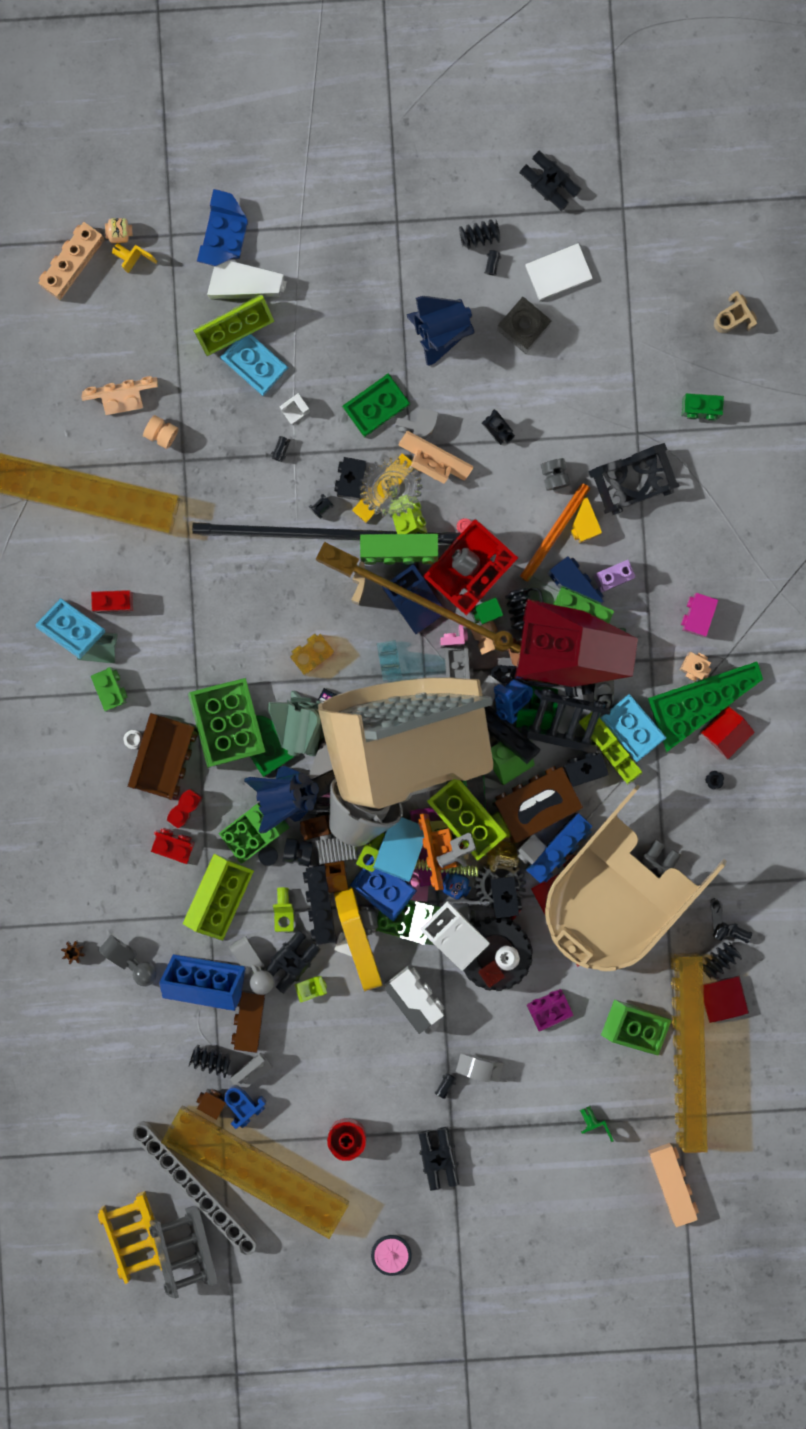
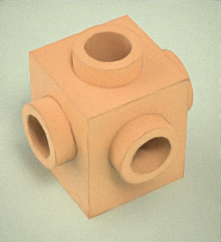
[679,652,711,682]

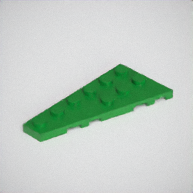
[648,661,763,753]

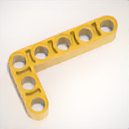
[334,887,383,992]

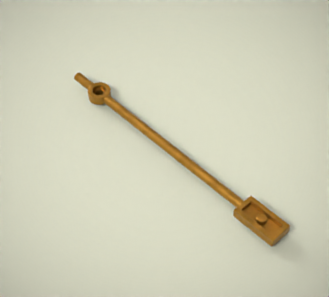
[316,542,521,654]

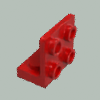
[151,828,195,864]

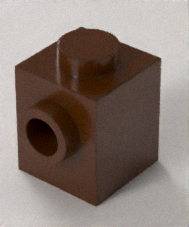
[325,860,348,893]
[196,1089,226,1120]

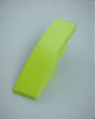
[579,711,643,785]

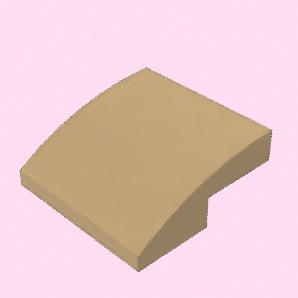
[352,561,366,605]

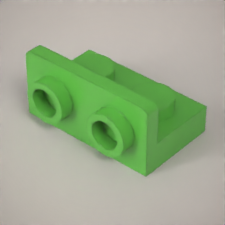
[91,667,128,711]

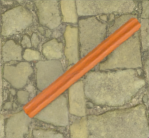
[520,483,590,582]

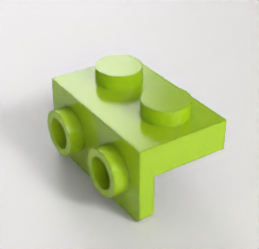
[389,495,427,534]

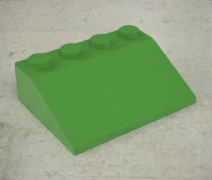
[188,678,265,768]

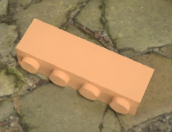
[648,1143,699,1227]

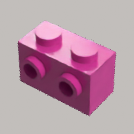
[681,593,718,638]

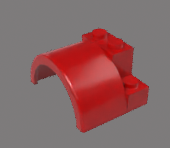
[424,519,518,616]

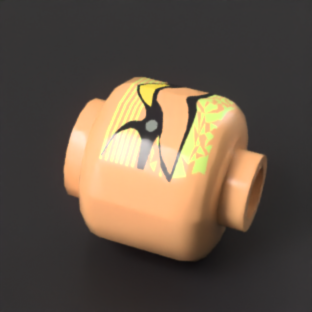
[105,218,133,243]

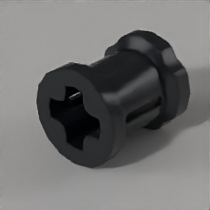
[309,494,334,519]

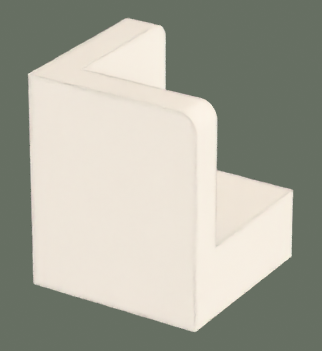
[280,393,310,424]

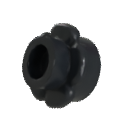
[705,771,724,790]

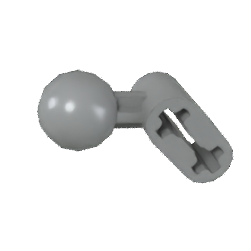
[229,936,274,995]

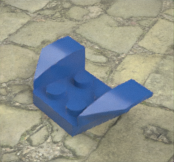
[197,189,248,266]

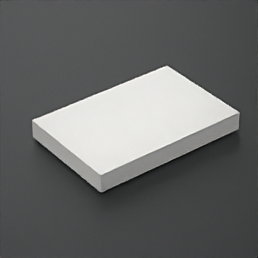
[525,243,593,301]

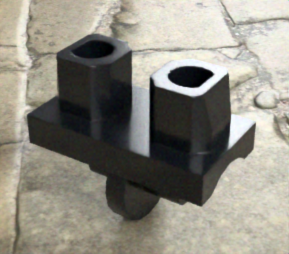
[481,409,515,445]

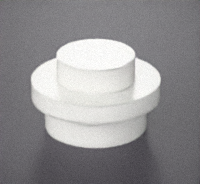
[124,730,143,749]

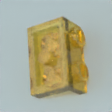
[485,840,519,872]

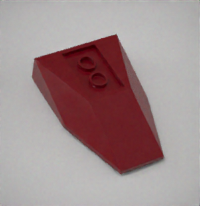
[515,599,638,687]

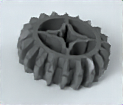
[474,858,526,910]

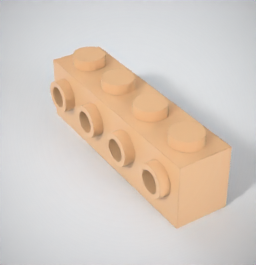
[39,222,105,300]

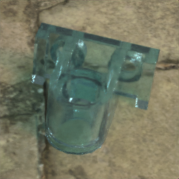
[377,640,402,681]

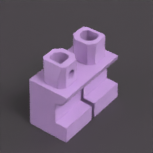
[593,560,635,593]

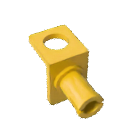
[112,243,157,273]

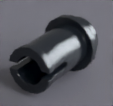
[484,250,502,276]
[271,436,291,462]
[435,1073,456,1099]

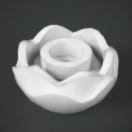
[495,946,520,971]

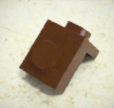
[300,815,332,840]

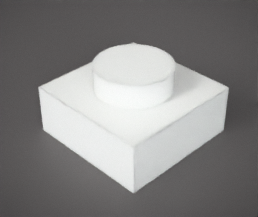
[334,932,352,956]

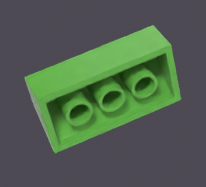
[360,534,438,565]

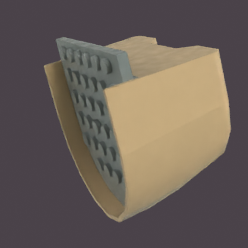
[318,677,493,809]

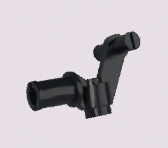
[710,898,752,943]

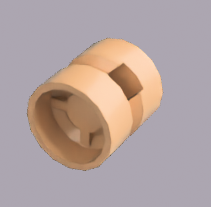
[143,415,179,449]
[471,620,503,655]

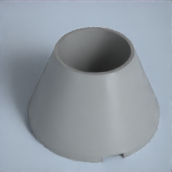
[329,778,403,847]

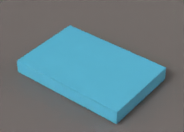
[220,334,288,396]
[36,598,105,659]
[600,694,667,762]
[373,817,424,882]

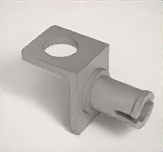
[437,833,476,868]

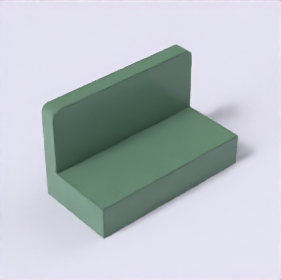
[77,633,118,663]

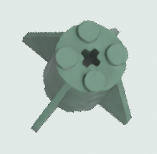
[268,691,325,756]

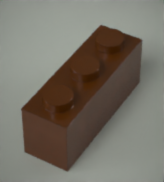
[231,990,266,1053]

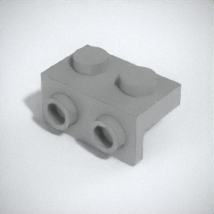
[444,645,473,679]

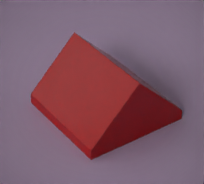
[700,706,755,760]

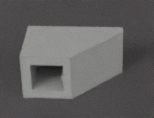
[516,834,547,864]

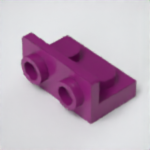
[527,989,574,1032]

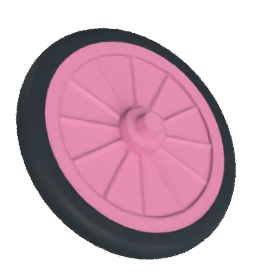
[371,1235,412,1276]

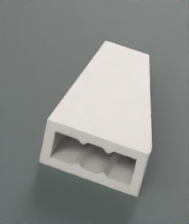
[207,260,287,300]

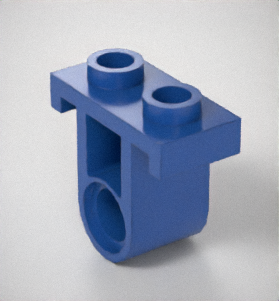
[494,680,533,724]
[225,1085,266,1129]

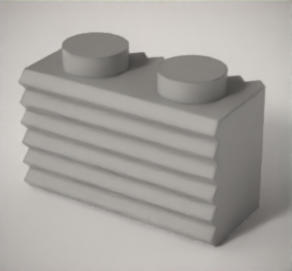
[316,835,358,864]

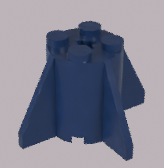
[406,296,475,366]
[244,766,319,834]

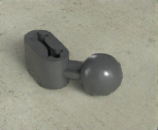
[98,935,157,987]

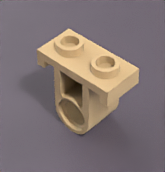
[714,291,757,333]

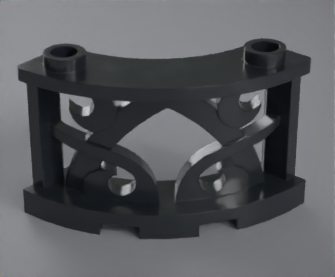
[588,443,680,515]

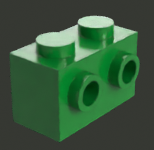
[681,393,724,421]

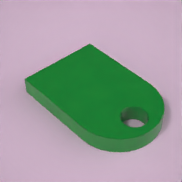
[250,715,295,777]

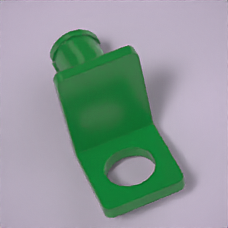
[579,1105,614,1142]

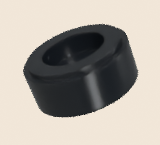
[258,846,278,866]

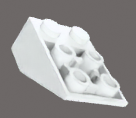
[420,902,490,971]

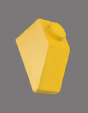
[571,497,602,544]

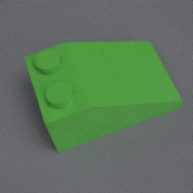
[601,999,672,1056]

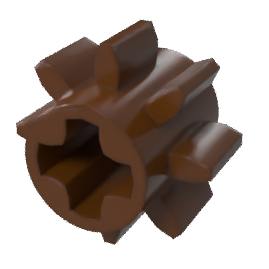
[61,940,86,964]

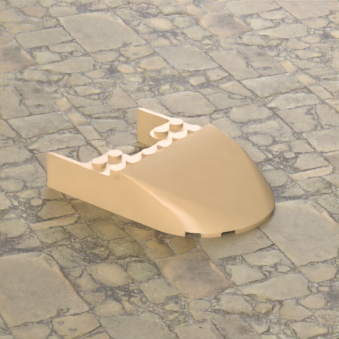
[545,784,727,971]

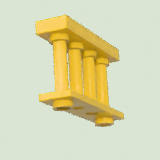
[98,1191,162,1284]

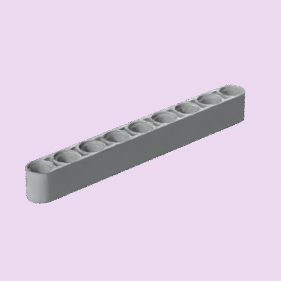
[132,1121,257,1255]

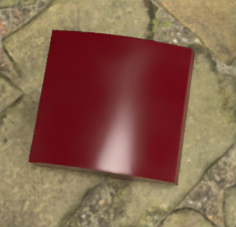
[700,975,749,1023]

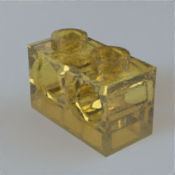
[290,633,335,676]

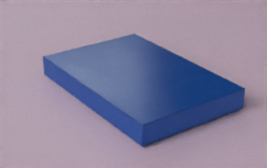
[350,856,417,921]

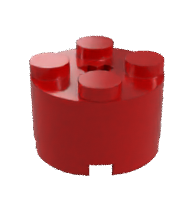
[327,1118,366,1161]

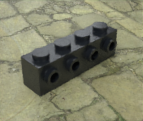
[303,865,336,945]

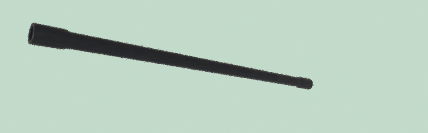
[192,522,460,544]

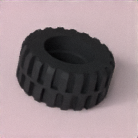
[463,916,533,992]

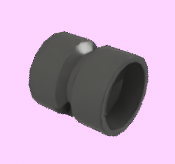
[540,458,571,491]

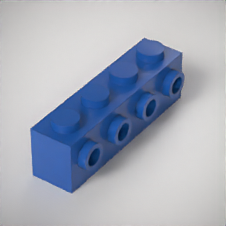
[525,813,593,883]

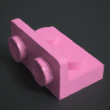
[440,625,468,648]

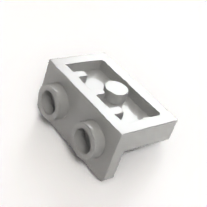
[230,1052,273,1091]

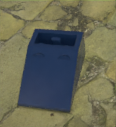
[547,556,604,604]
[382,564,443,635]

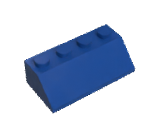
[159,954,245,1011]

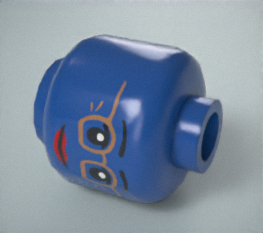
[443,872,471,900]

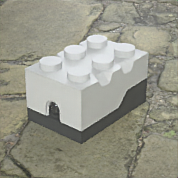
[384,965,444,1034]

